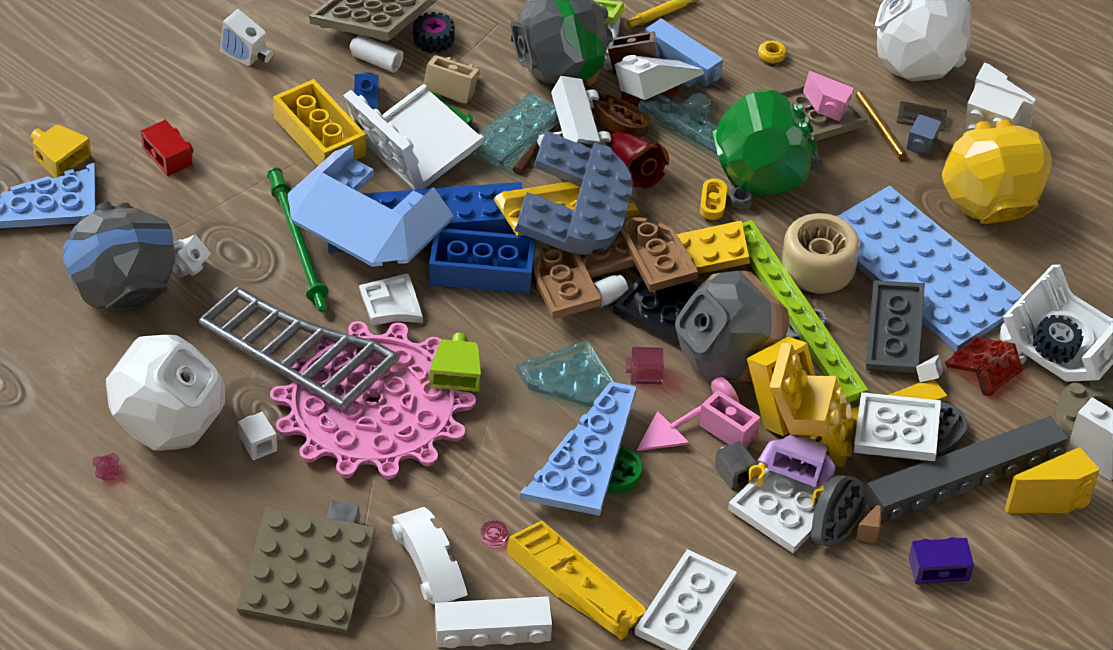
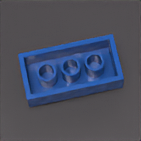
[429,228,536,294]

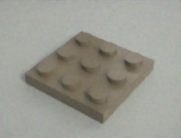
[777,83,868,141]

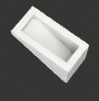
[916,355,943,382]

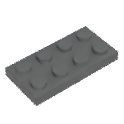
[866,280,925,373]

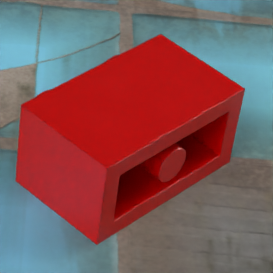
[140,119,193,176]

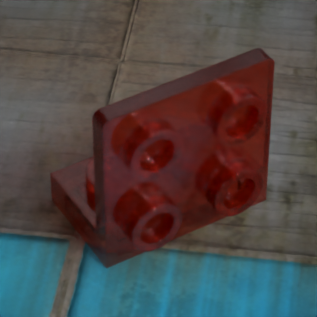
[945,337,1023,396]

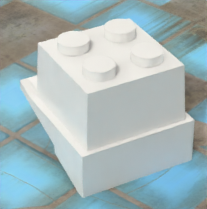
[963,63,1036,133]

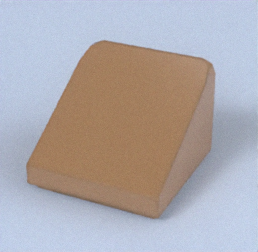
[856,505,882,544]

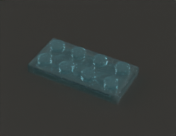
[472,93,559,168]

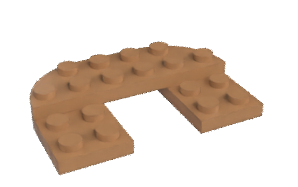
[534,217,698,319]

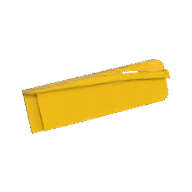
[507,520,646,640]

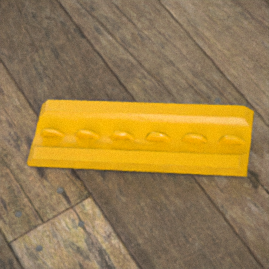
[494,182,641,236]

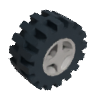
[1033,315,1084,363]

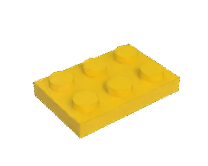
[677,221,750,274]

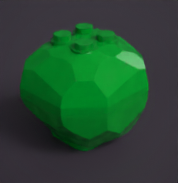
[712,89,818,197]

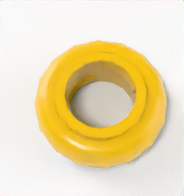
[758,40,787,64]

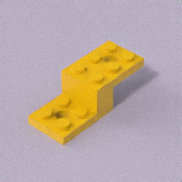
[770,343,857,467]

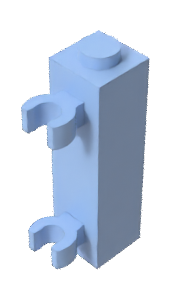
[645,19,723,87]

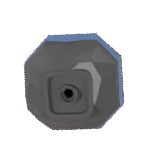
[63,202,175,311]

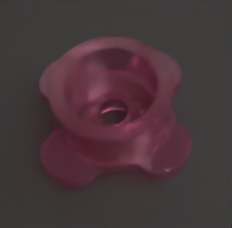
[92,453,122,480]

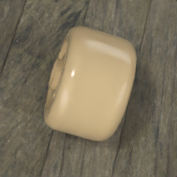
[781,213,860,294]

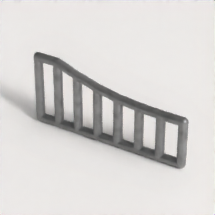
[198,287,399,410]

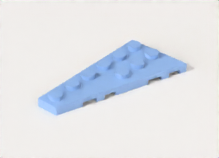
[0,163,96,228]

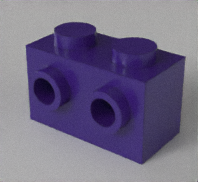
[909,537,974,584]

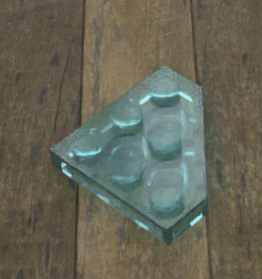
[517,340,614,407]

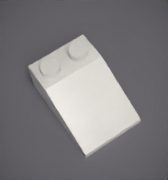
[614,55,704,100]

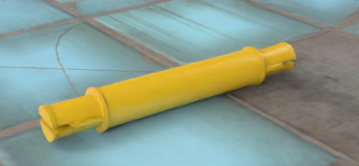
[626,0,697,29]

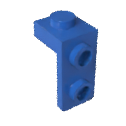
[354,72,380,110]

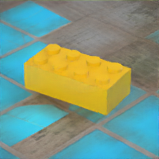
[273,79,366,166]

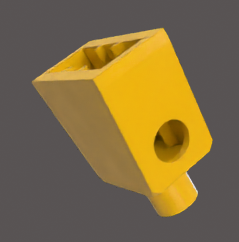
[30,125,92,178]

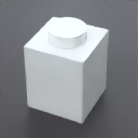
[238,412,277,460]

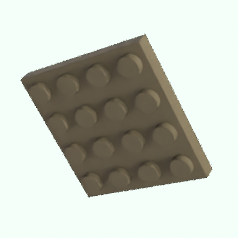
[309,0,437,41]
[237,506,375,634]

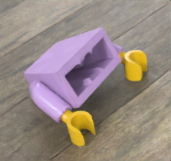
[749,435,835,506]

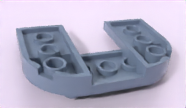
[514,131,633,254]

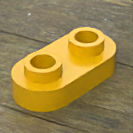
[700,179,727,220]

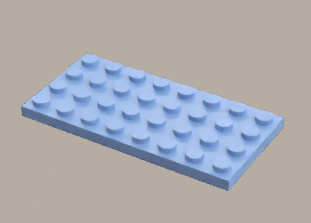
[837,186,1023,352]

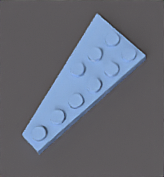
[520,382,636,516]

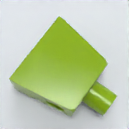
[429,333,481,392]

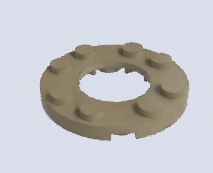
[1056,377,1113,438]

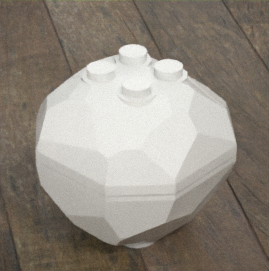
[875,0,972,81]
[106,335,225,451]

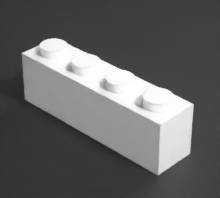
[435,596,552,648]

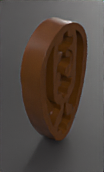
[591,93,651,137]

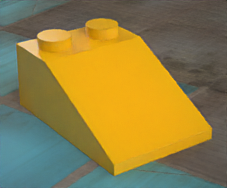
[1005,447,1100,514]

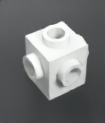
[172,234,211,278]

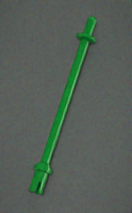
[267,167,328,313]

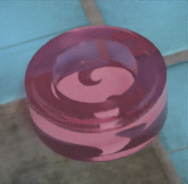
[480,520,508,548]

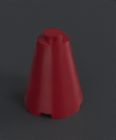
[607,131,669,189]

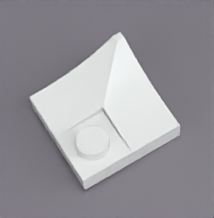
[359,273,423,326]

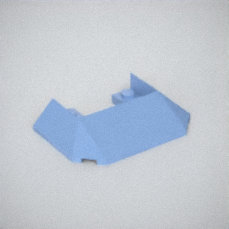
[288,145,454,267]

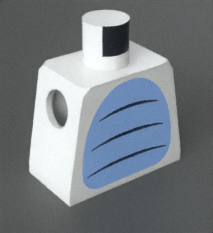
[220,9,273,66]

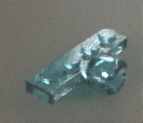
[638,93,718,154]

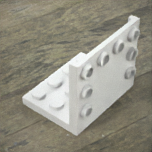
[343,84,485,190]

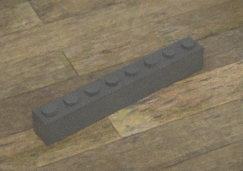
[866,416,1068,523]

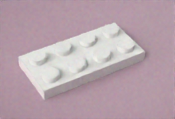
[634,549,737,650]

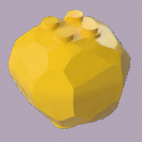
[942,119,1052,224]

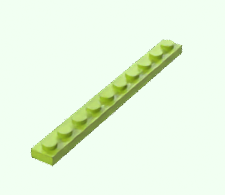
[742,220,868,403]

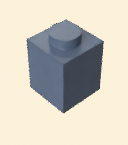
[906,114,942,156]

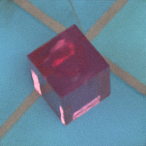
[626,347,664,385]

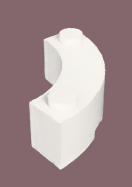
[392,507,468,605]

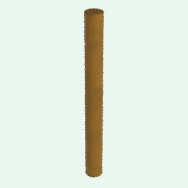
[855,91,907,160]

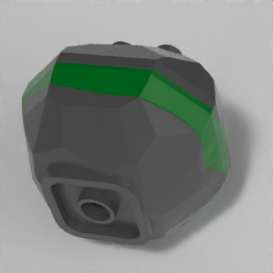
[510,0,613,84]

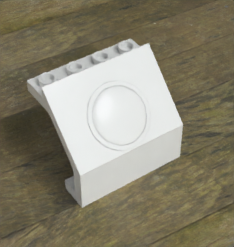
[1003,264,1113,381]

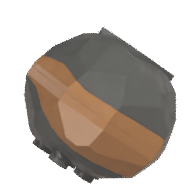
[675,271,789,384]

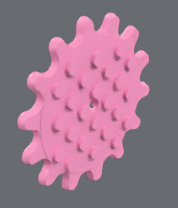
[270,321,476,480]

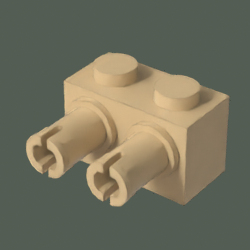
[424,55,480,104]

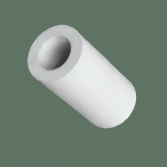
[350,35,403,73]

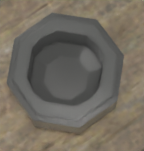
[729,187,754,211]

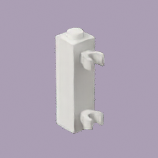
[551,76,611,148]

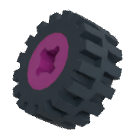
[413,12,455,53]

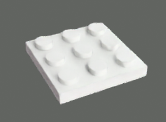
[854,392,941,461]
[728,468,819,553]

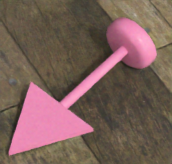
[637,377,740,451]

